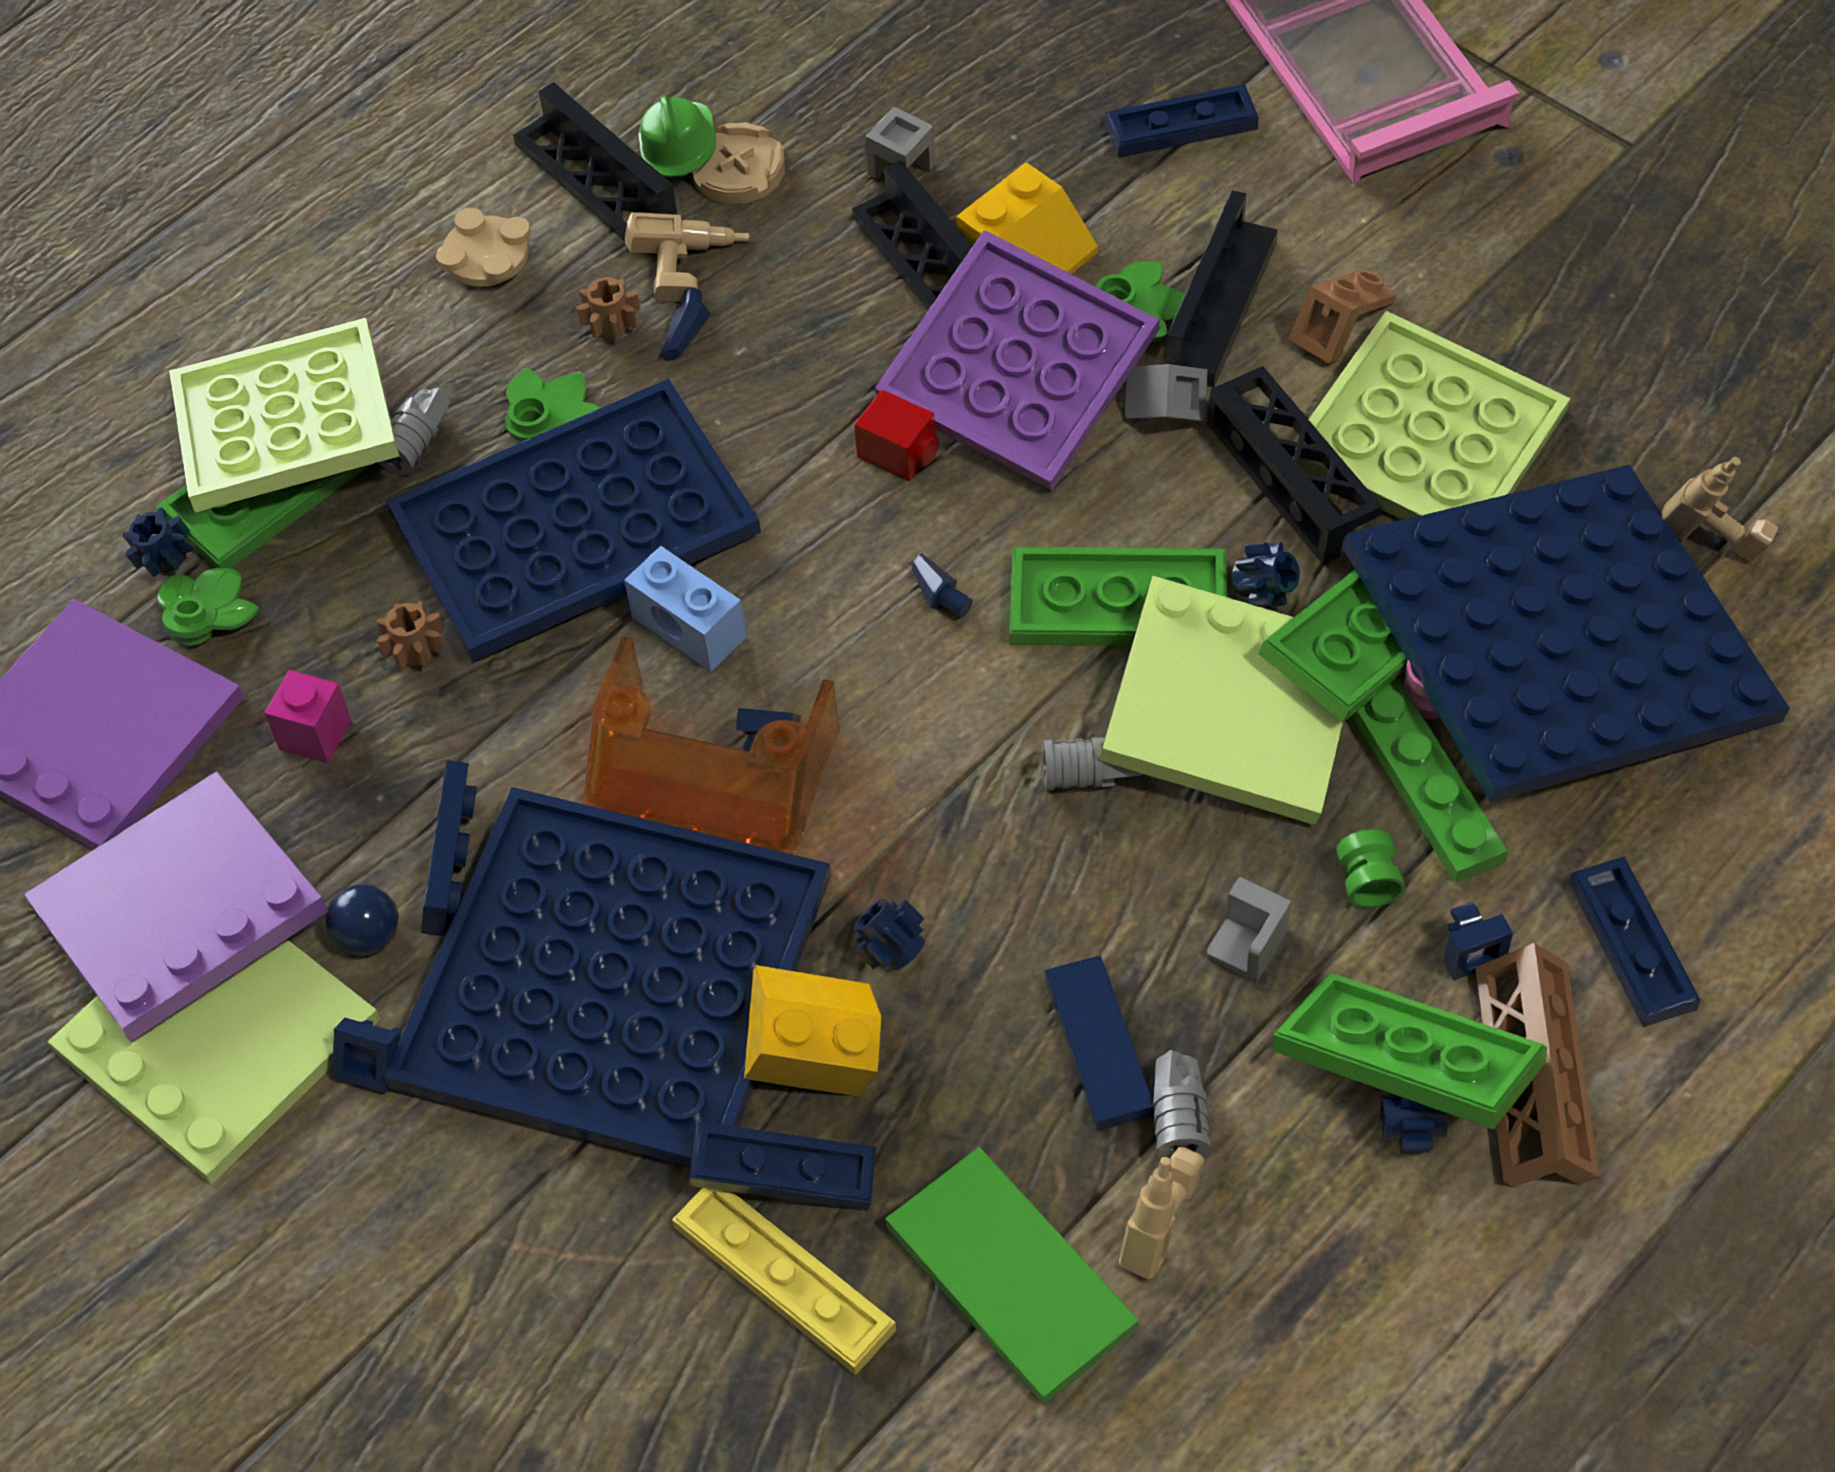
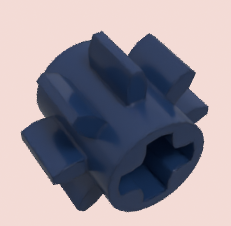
[122,508,193,577]
[1232,542,1300,608]
[854,899,925,970]
[1380,1094,1448,1154]

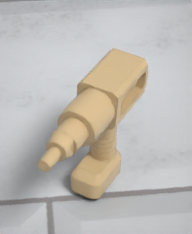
[625,213,749,302]
[1661,457,1778,562]
[1119,1147,1204,1279]

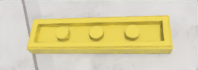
[672,1188,897,1376]

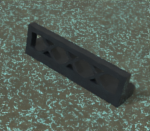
[513,82,678,241]
[852,161,973,310]
[1166,190,1278,388]
[1206,366,1382,565]

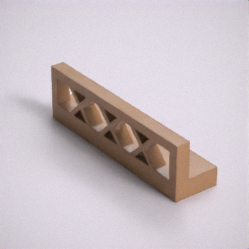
[1475,943,1600,1187]

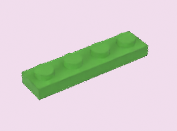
[1351,679,1508,883]

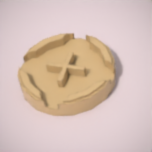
[690,122,785,205]

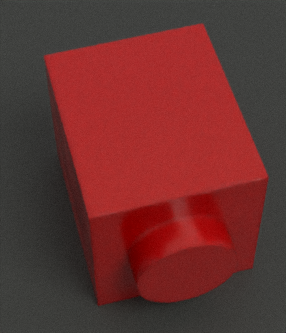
[854,390,939,481]

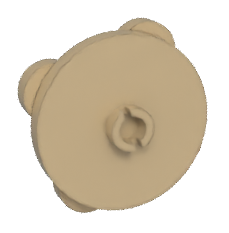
[436,207,531,287]

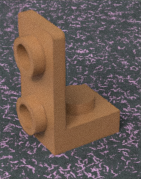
[1288,270,1397,364]

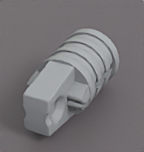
[377,388,450,476]
[1042,737,1144,790]
[1153,1050,1211,1159]

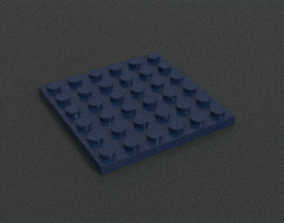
[1342,465,1790,802]
[384,787,831,1167]

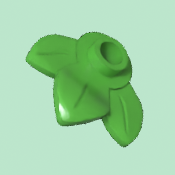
[1095,261,1185,341]
[505,368,600,442]
[158,568,259,646]

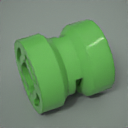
[1336,829,1405,908]

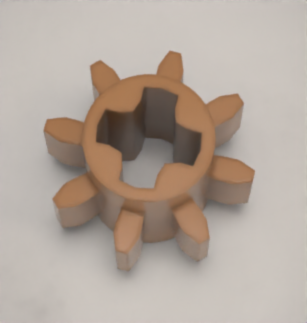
[577,277,641,339]
[376,601,444,669]

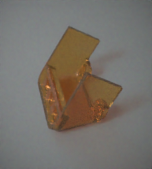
[584,636,840,854]

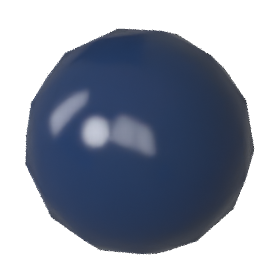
[326,884,399,956]

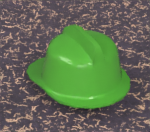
[639,94,716,178]

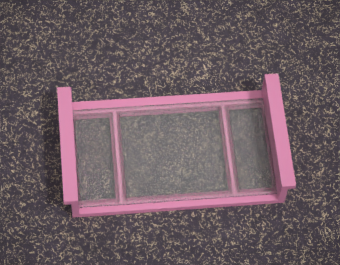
[1225,0,1519,184]

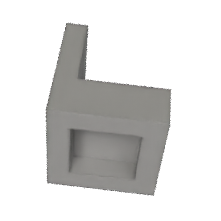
[865,107,935,179]
[1125,364,1207,422]
[1207,876,1291,983]

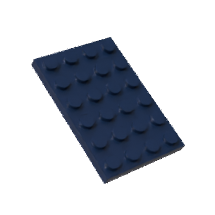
[386,379,761,662]

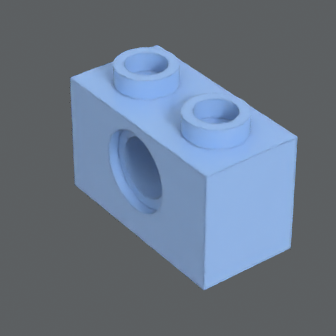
[624,546,747,672]

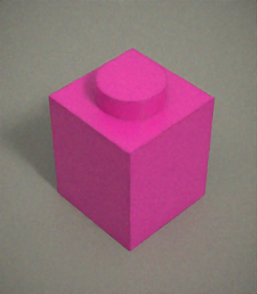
[265,670,351,763]

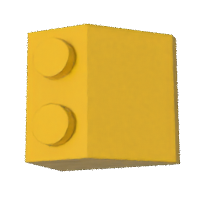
[956,162,1098,274]
[744,965,881,1097]

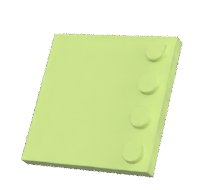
[1291,311,1571,520]
[169,318,399,512]
[1099,576,1343,825]
[48,939,380,1185]

